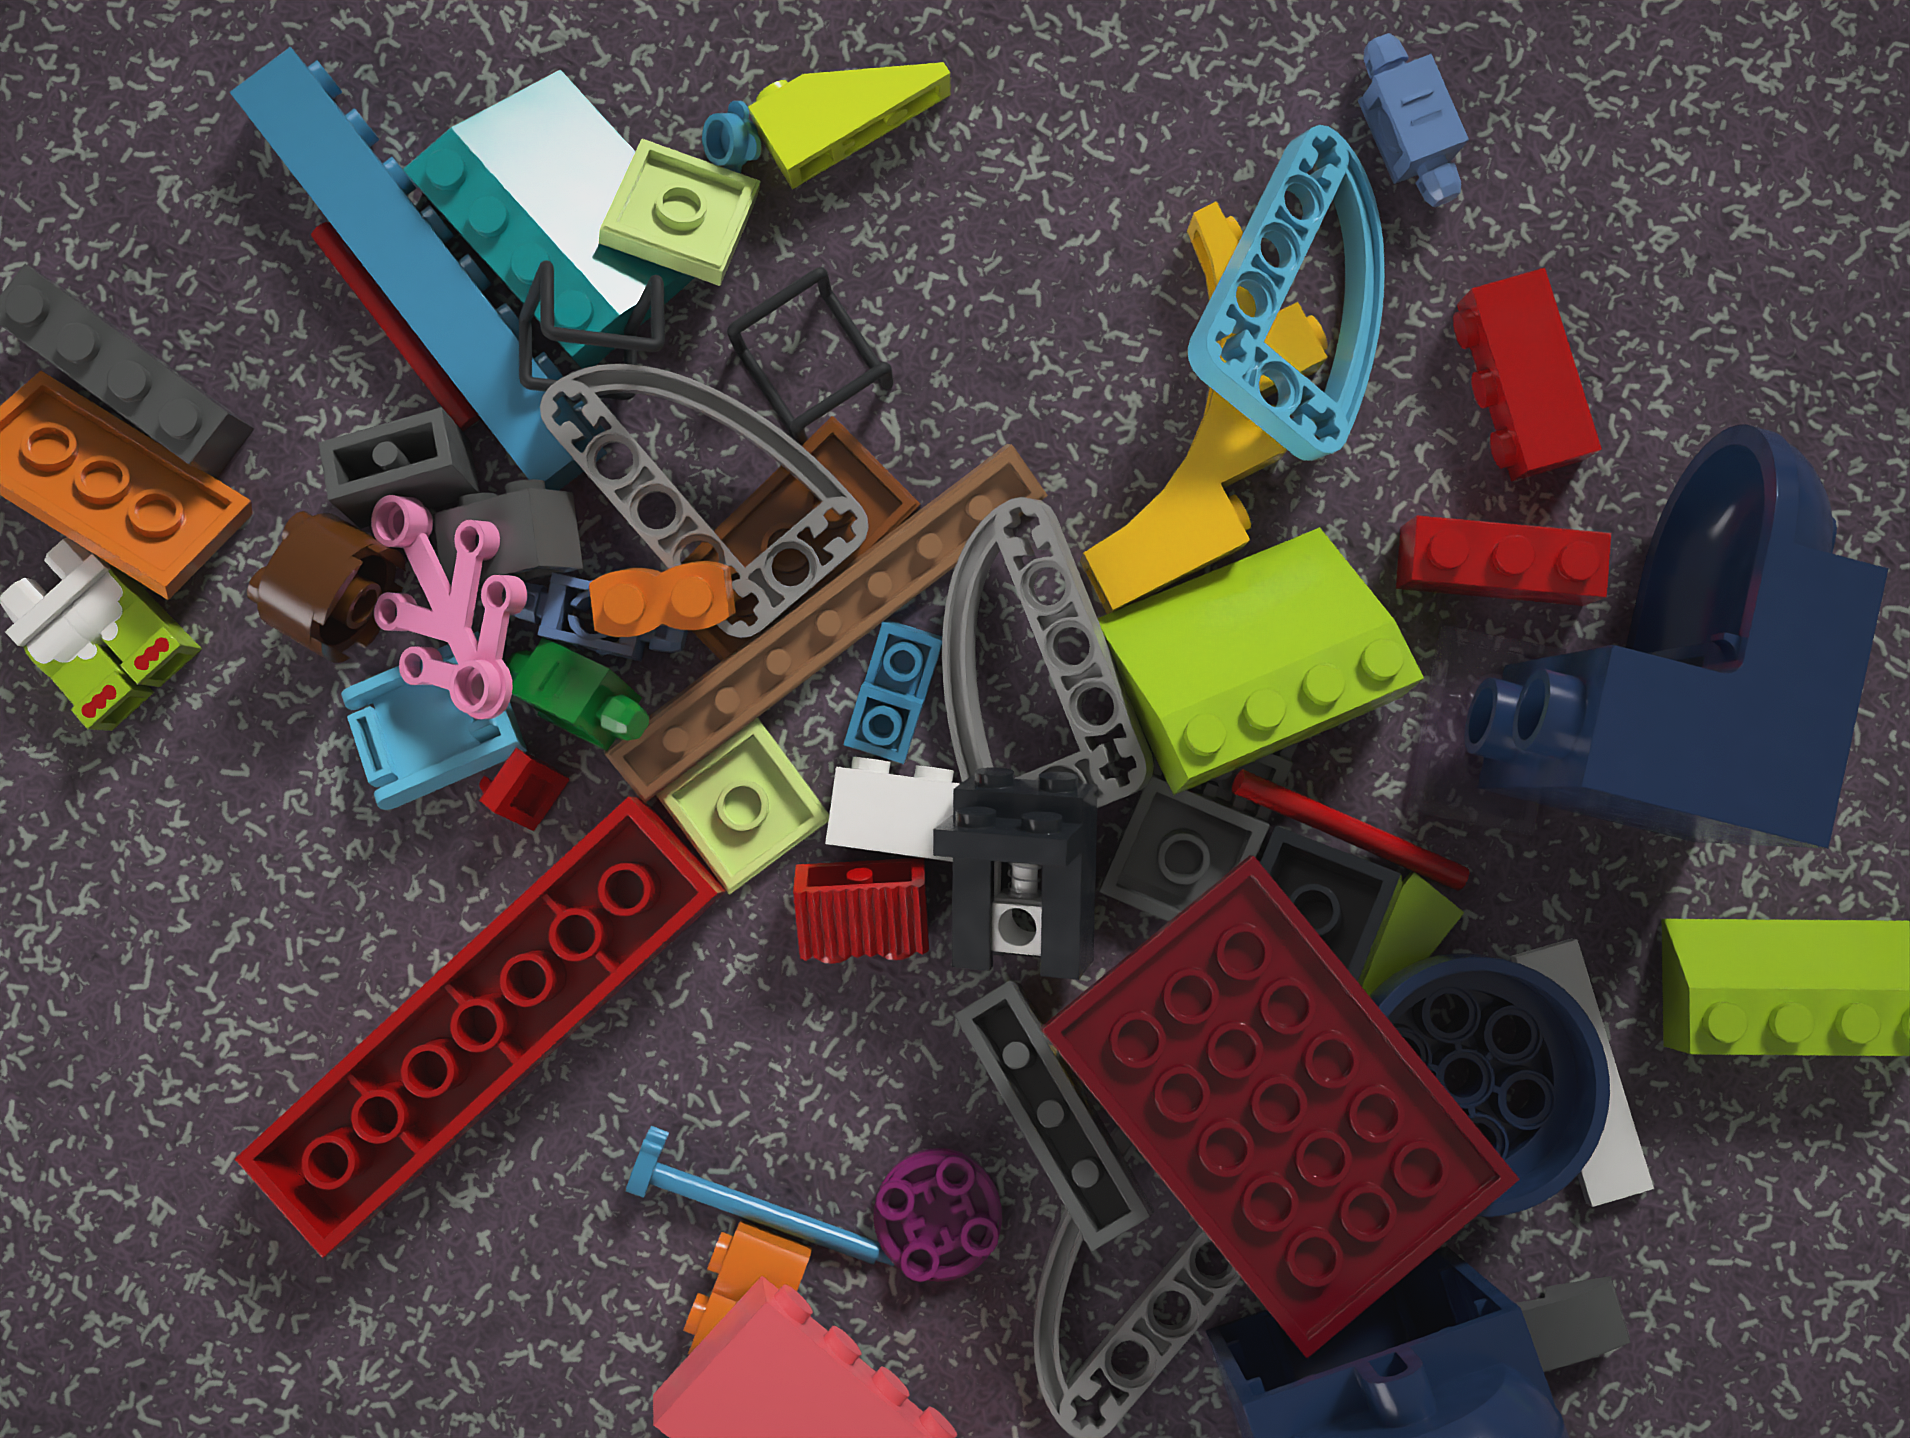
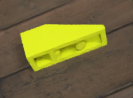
[748,62,951,190]

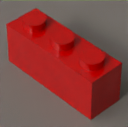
[1453,268,1602,482]
[1396,515,1611,606]

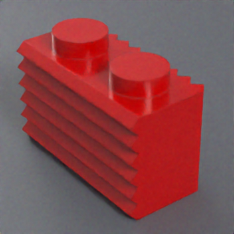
[793,858,929,964]

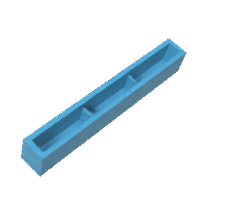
[230,47,607,491]

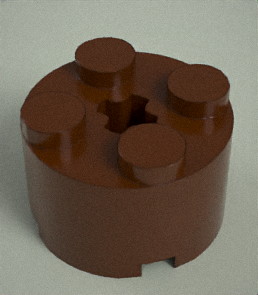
[247,511,406,663]

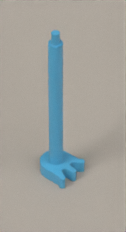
[626,1126,894,1266]

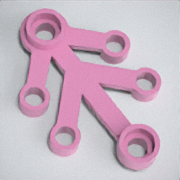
[371,495,527,719]

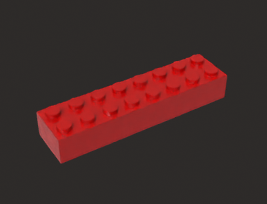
[235,796,727,1258]

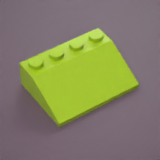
[1097,528,1424,796]

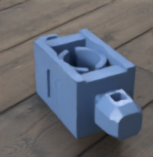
[1358,33,1469,207]
[514,572,688,661]

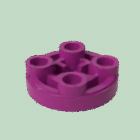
[873,1148,1002,1282]

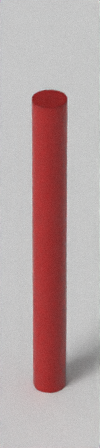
[311,222,481,431]
[1232,769,1469,891]

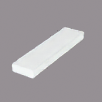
[1511,938,1654,1207]

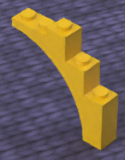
[1080,201,1328,614]

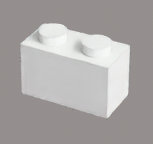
[825,757,959,862]

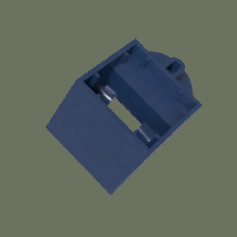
[1464,424,1889,849]
[1205,1246,1569,1438]

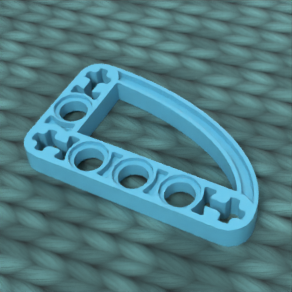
[1188,125,1385,461]

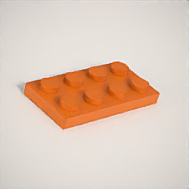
[0,370,253,600]

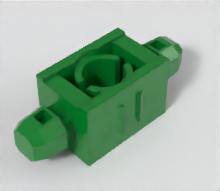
[505,638,649,751]

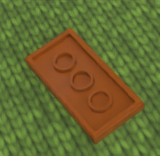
[681,416,921,661]

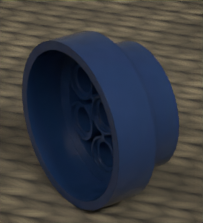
[1369,953,1610,1217]

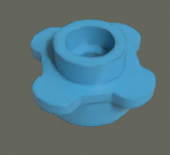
[702,101,761,173]

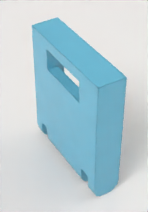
[341,631,527,810]

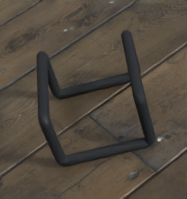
[519,260,665,400]
[727,267,894,445]

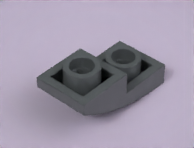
[1516,1276,1630,1372]

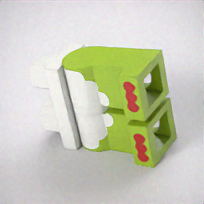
[0,537,202,731]

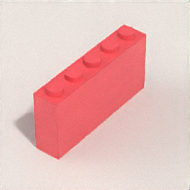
[653,1276,957,1438]

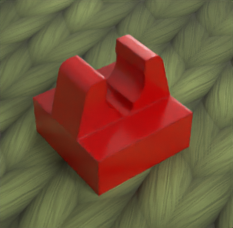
[479,747,570,831]

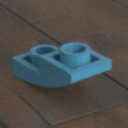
[843,619,942,764]

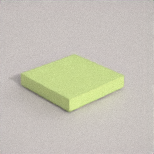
[598,139,761,286]
[656,717,829,895]

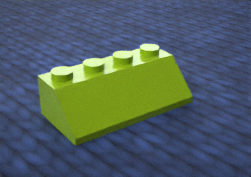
[1661,919,1910,1056]

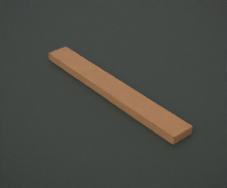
[604,444,1048,804]

